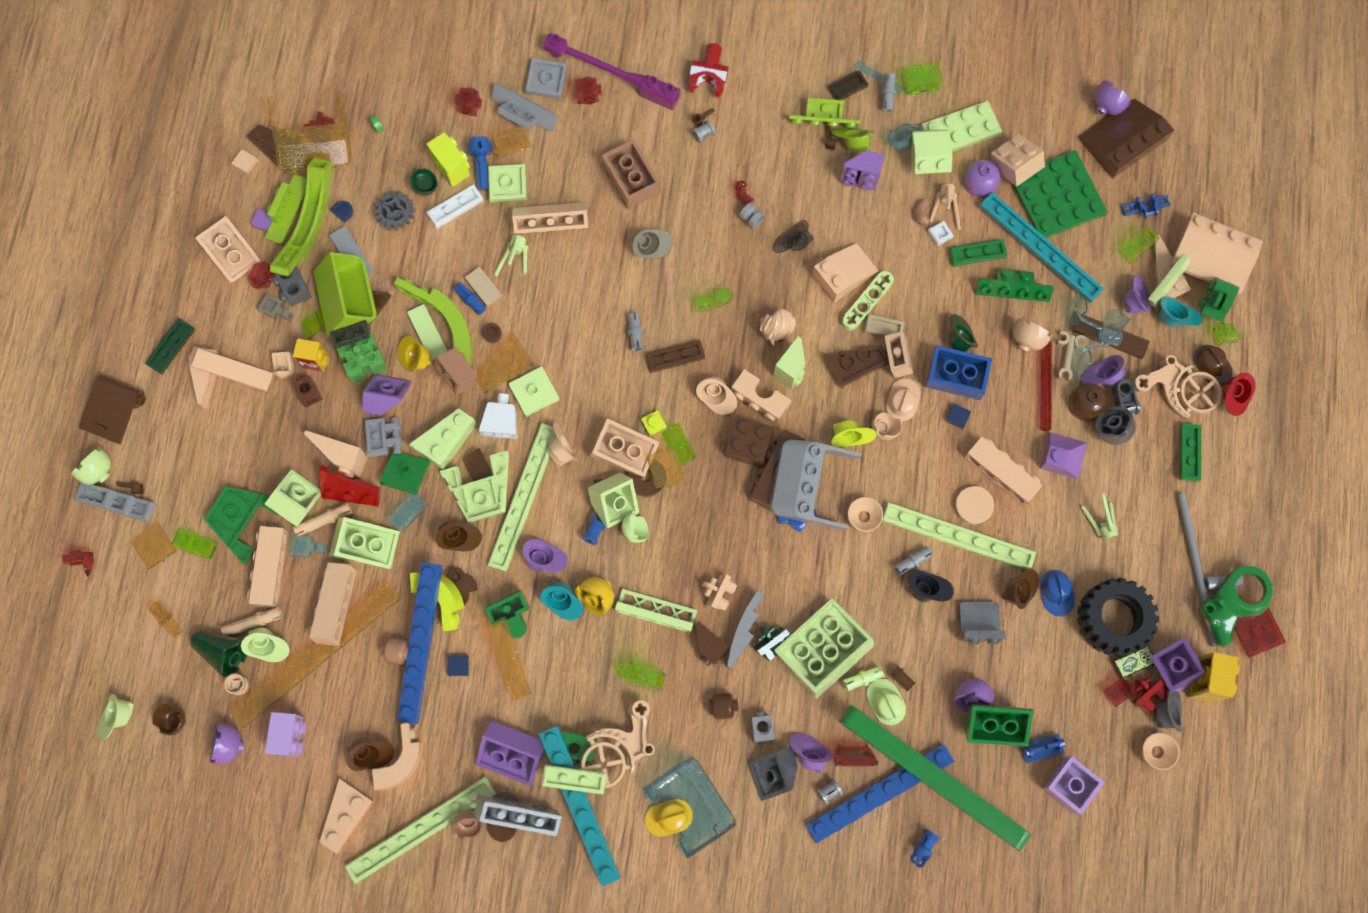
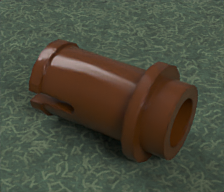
[890,666,915,691]

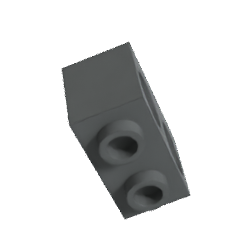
[272,265,312,307]

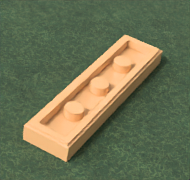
[191,348,273,392]

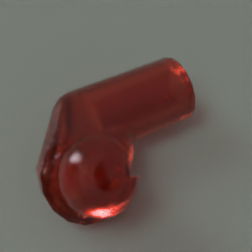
[734,180,755,205]

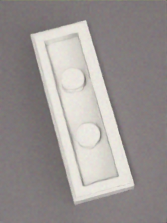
[427,184,484,228]

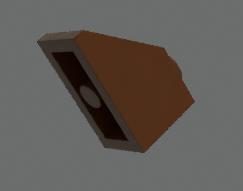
[695,621,729,666]

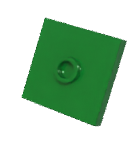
[379,451,430,495]

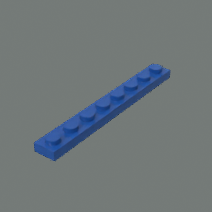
[397,562,443,724]
[806,744,955,843]

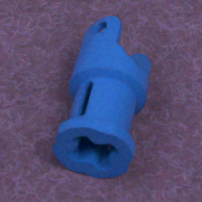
[581,511,605,545]
[910,829,941,868]

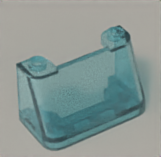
[643,757,736,859]

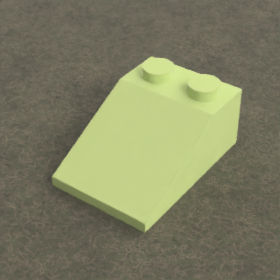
[329,517,400,569]

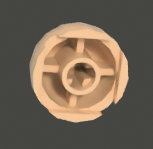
[1013,317,1053,352]

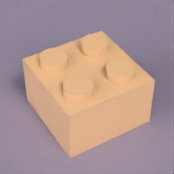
[991,134,1045,186]

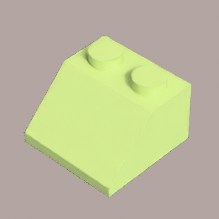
[911,129,952,174]
[773,336,805,389]
[265,469,321,527]
[588,472,639,528]

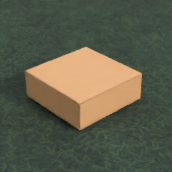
[231,149,258,175]

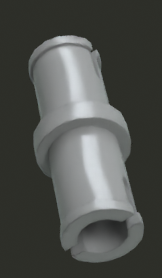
[882,73,896,112]
[627,312,643,352]
[894,546,933,576]

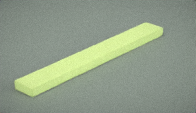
[488,423,556,573]
[882,502,1036,570]
[345,777,497,884]

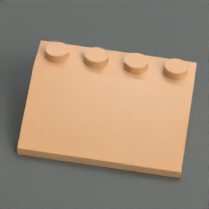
[1170,213,1263,295]

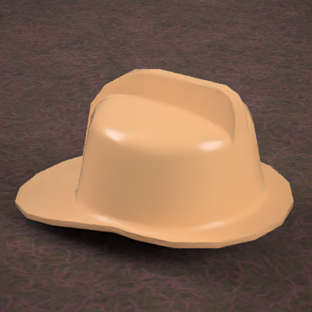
[696,376,737,415]
[886,378,921,422]
[548,422,579,466]

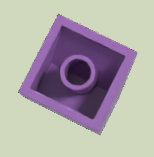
[1151,637,1207,692]

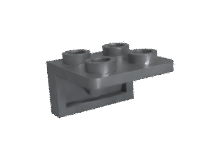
[959,602,1005,644]

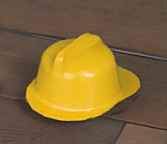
[398,336,433,372]
[645,799,693,837]

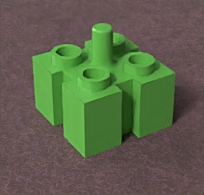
[335,330,388,384]

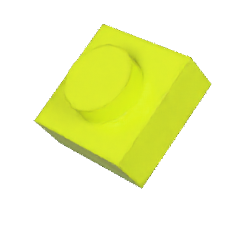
[641,410,667,437]

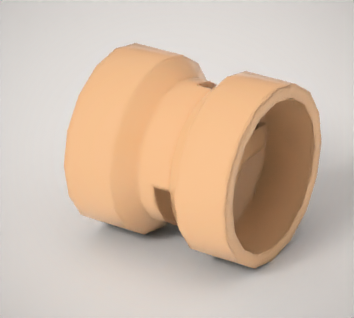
[224,674,250,696]

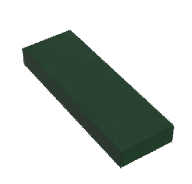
[145,318,196,375]

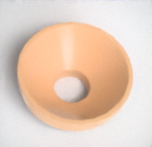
[848,497,883,532]
[1141,733,1180,770]

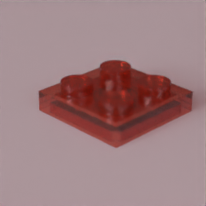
[1234,608,1286,658]

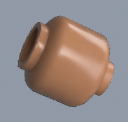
[381,637,409,665]

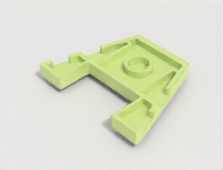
[440,451,509,522]

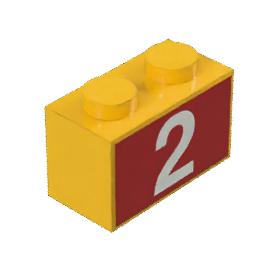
[293,338,329,372]

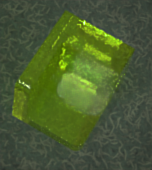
[1213,321,1243,346]

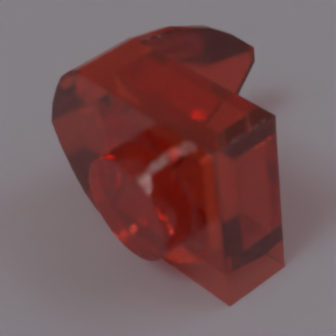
[62,550,94,577]
[1103,678,1135,707]

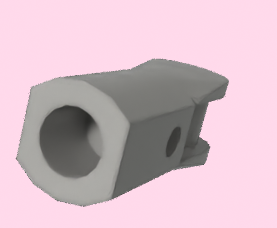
[1204,575,1243,591]

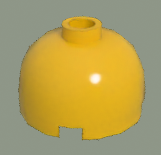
[575,577,615,616]

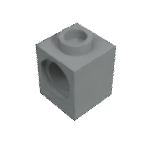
[751,712,775,743]

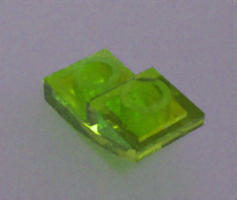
[695,288,733,312]
[171,528,218,561]

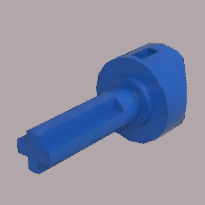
[467,136,493,191]

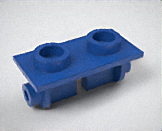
[1021,733,1065,763]

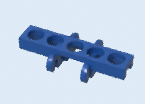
[1121,193,1171,219]

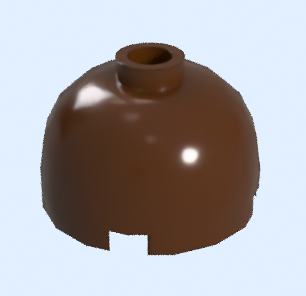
[1068,383,1108,421]

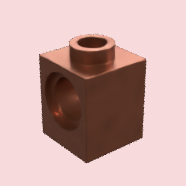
[292,375,323,408]

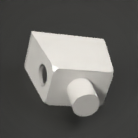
[479,393,518,439]

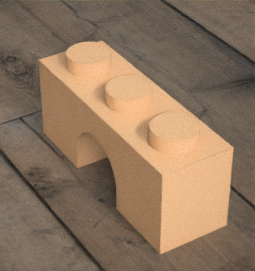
[731,369,792,424]

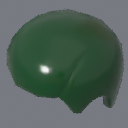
[410,168,438,196]

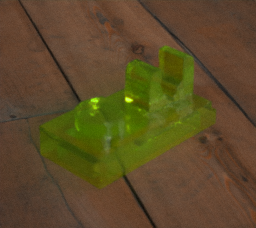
[1118,225,1160,264]

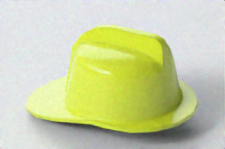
[831,420,877,447]

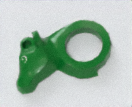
[1199,566,1273,648]

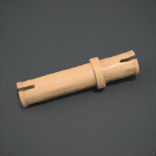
[293,502,352,537]
[221,607,283,637]

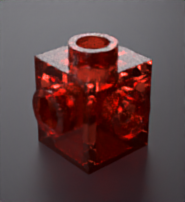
[575,77,602,105]
[455,87,482,117]

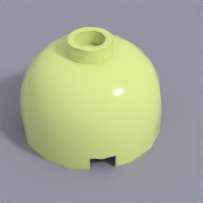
[71,447,111,485]

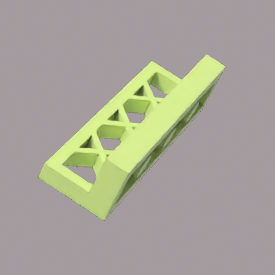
[615,589,697,633]

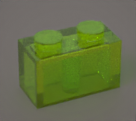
[901,62,943,96]

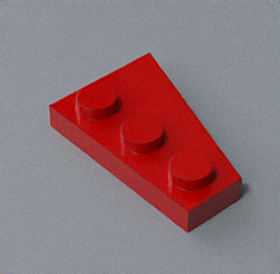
[319,465,380,507]

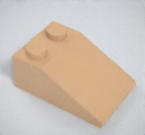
[195,216,262,283]
[812,243,879,303]
[589,418,659,477]
[304,430,368,479]

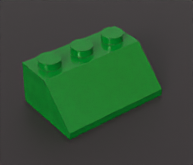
[964,704,1034,747]

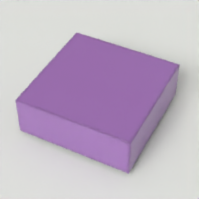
[251,209,272,232]

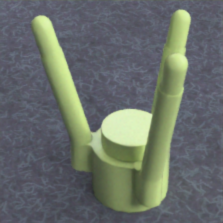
[494,235,528,277]
[1081,493,1118,540]

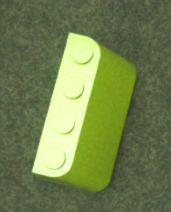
[313,252,377,337]

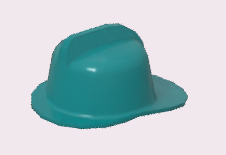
[1158,297,1202,327]
[540,581,583,620]

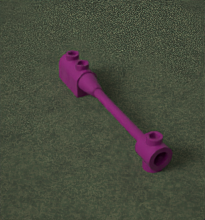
[543,33,681,111]

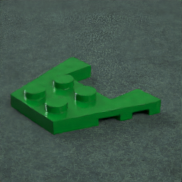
[204,486,278,565]

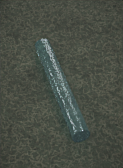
[855,60,903,94]

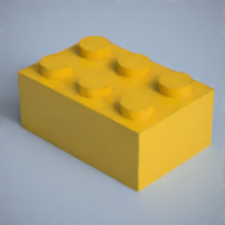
[1188,652,1240,703]

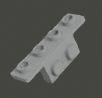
[491,83,558,132]

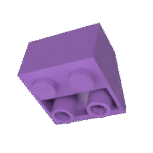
[840,151,885,190]

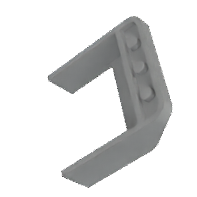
[770,440,862,531]

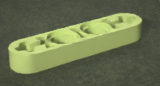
[842,271,894,331]

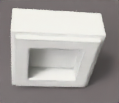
[927,221,954,246]

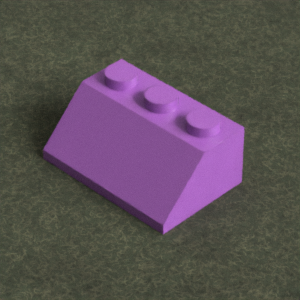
[476,721,545,786]

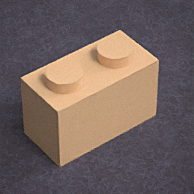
[885,331,914,378]

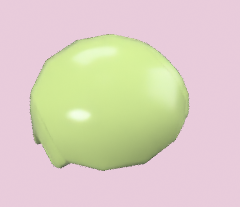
[621,513,649,543]

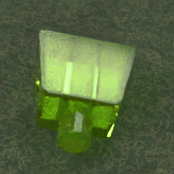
[617,661,666,694]

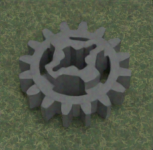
[374,191,415,231]

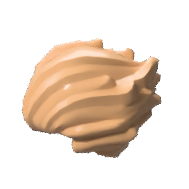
[760,308,796,346]

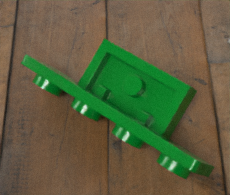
[976,269,1054,302]

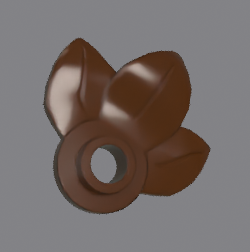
[446,568,478,606]

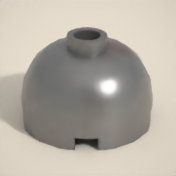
[1095,406,1136,445]

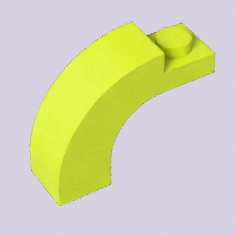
[410,572,464,631]

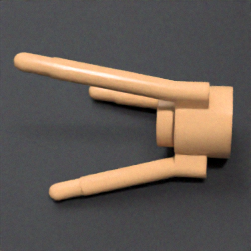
[929,184,961,230]

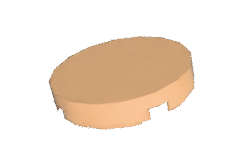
[955,486,995,525]

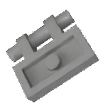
[365,417,403,457]

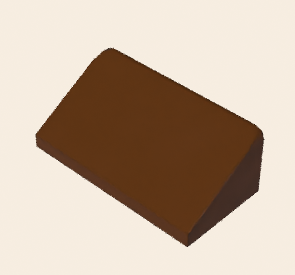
[462,448,493,482]

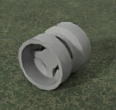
[739,203,765,229]

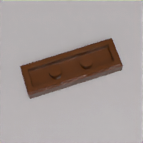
[646,340,705,373]

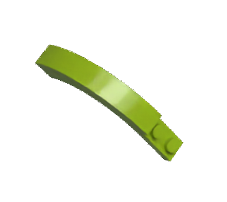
[270,157,332,276]
[394,277,473,367]

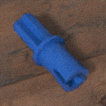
[454,283,487,316]

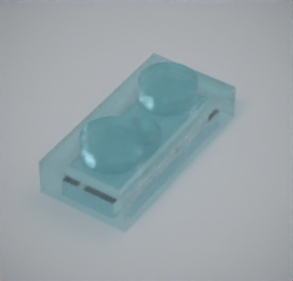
[387,494,428,533]

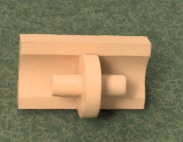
[702,574,737,610]

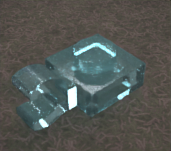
[290,536,327,558]

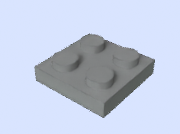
[525,58,568,99]

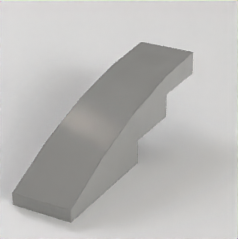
[74,483,156,522]
[727,590,764,670]

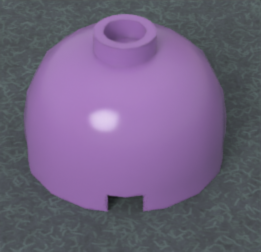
[1094,80,1131,115]
[963,160,1000,198]
[954,678,995,713]
[210,722,244,764]

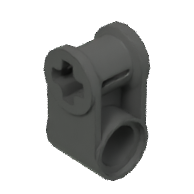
[1112,379,1140,415]

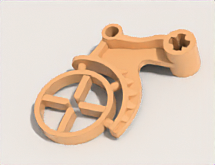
[1131,355,1222,419]
[580,700,655,788]

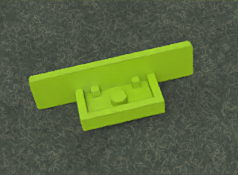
[788,98,861,128]
[265,174,307,245]

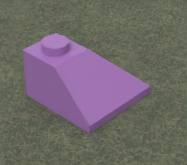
[362,374,411,415]
[1040,433,1087,479]

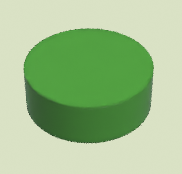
[369,114,384,133]

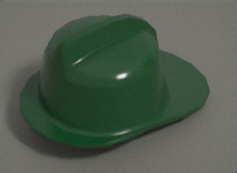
[948,314,978,352]

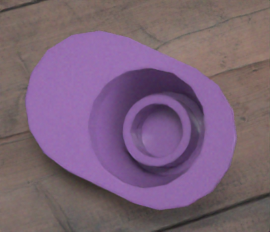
[1124,275,1151,314]
[1081,355,1126,386]
[522,539,568,573]
[789,733,833,773]

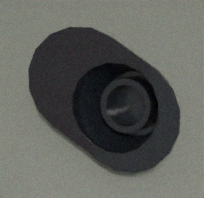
[909,570,954,602]

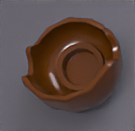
[152,704,186,736]

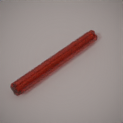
[1040,341,1052,431]

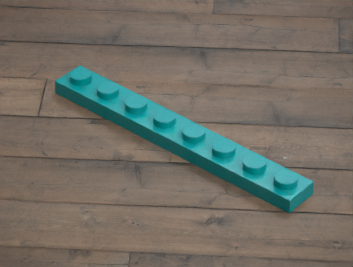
[979,192,1104,303]
[539,725,621,887]

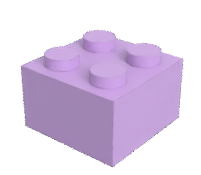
[265,712,307,758]
[1043,756,1105,815]

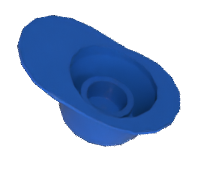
[1041,570,1075,617]

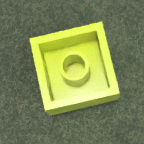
[427,132,470,187]

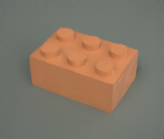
[602,139,661,209]

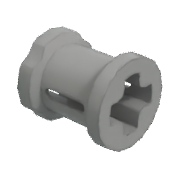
[692,120,715,143]
[816,778,843,805]

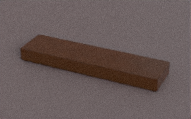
[1072,313,1150,359]

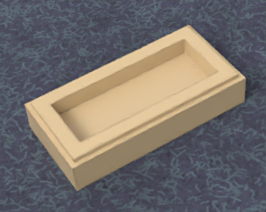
[465,266,502,307]
[864,314,905,338]

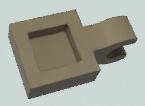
[257,294,294,322]

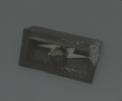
[330,320,371,349]

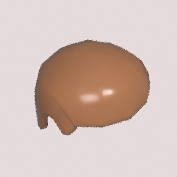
[452,810,483,839]

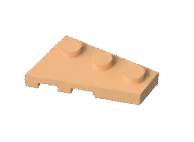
[320,779,373,854]

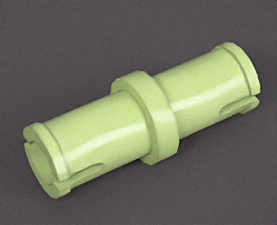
[843,665,884,692]

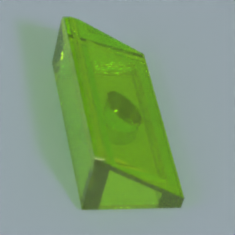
[661,423,696,467]

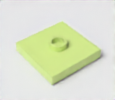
[488,164,527,202]
[508,367,560,417]

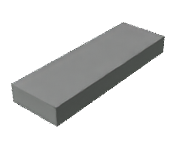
[329,226,373,275]

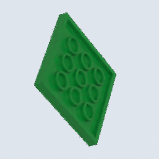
[1012,150,1108,238]

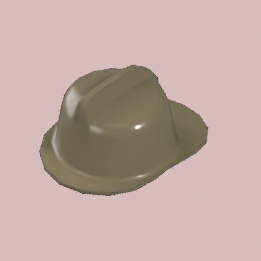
[630,229,672,258]

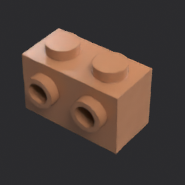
[435,347,477,395]

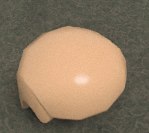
[871,412,903,441]

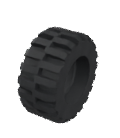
[1077,578,1159,656]

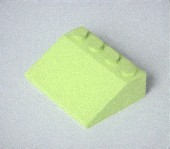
[774,598,874,699]

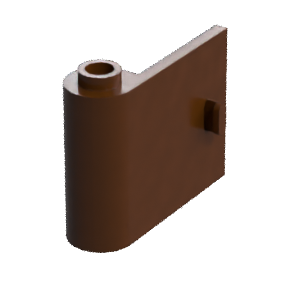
[79,375,146,444]

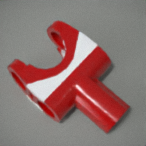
[689,43,729,98]

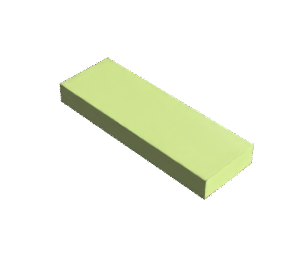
[1148,254,1190,308]
[407,304,447,361]
[542,765,606,794]

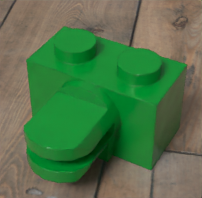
[1198,277,1240,322]
[484,589,530,638]

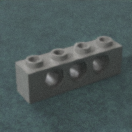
[473,794,562,836]

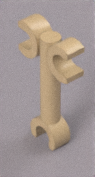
[1057,331,1086,381]

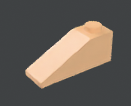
[188,347,221,409]

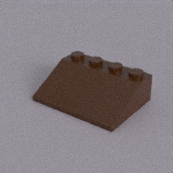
[1078,98,1174,179]

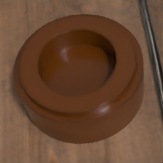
[482,323,502,343]

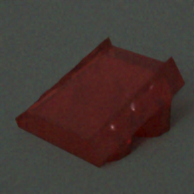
[833,744,879,767]

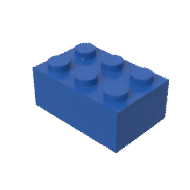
[925,345,992,400]

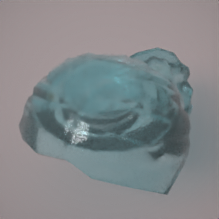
[888,123,923,150]

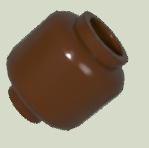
[709,693,738,720]

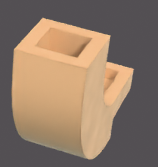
[372,723,422,791]

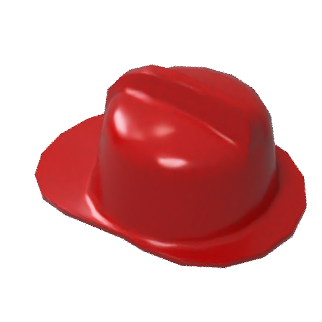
[1223,373,1256,416]

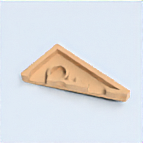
[1153,235,1191,306]

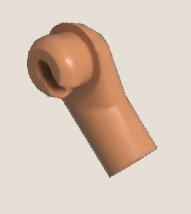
[914,198,929,226]

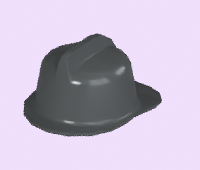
[1155,689,1182,732]

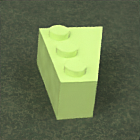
[409,408,477,470]

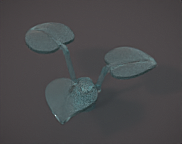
[1067,294,1131,381]

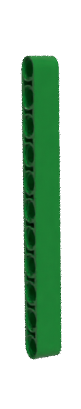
[839,705,1032,852]

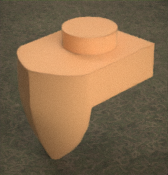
[272,351,294,379]

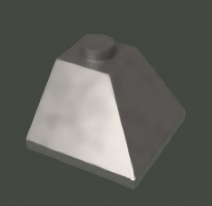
[748,747,798,801]

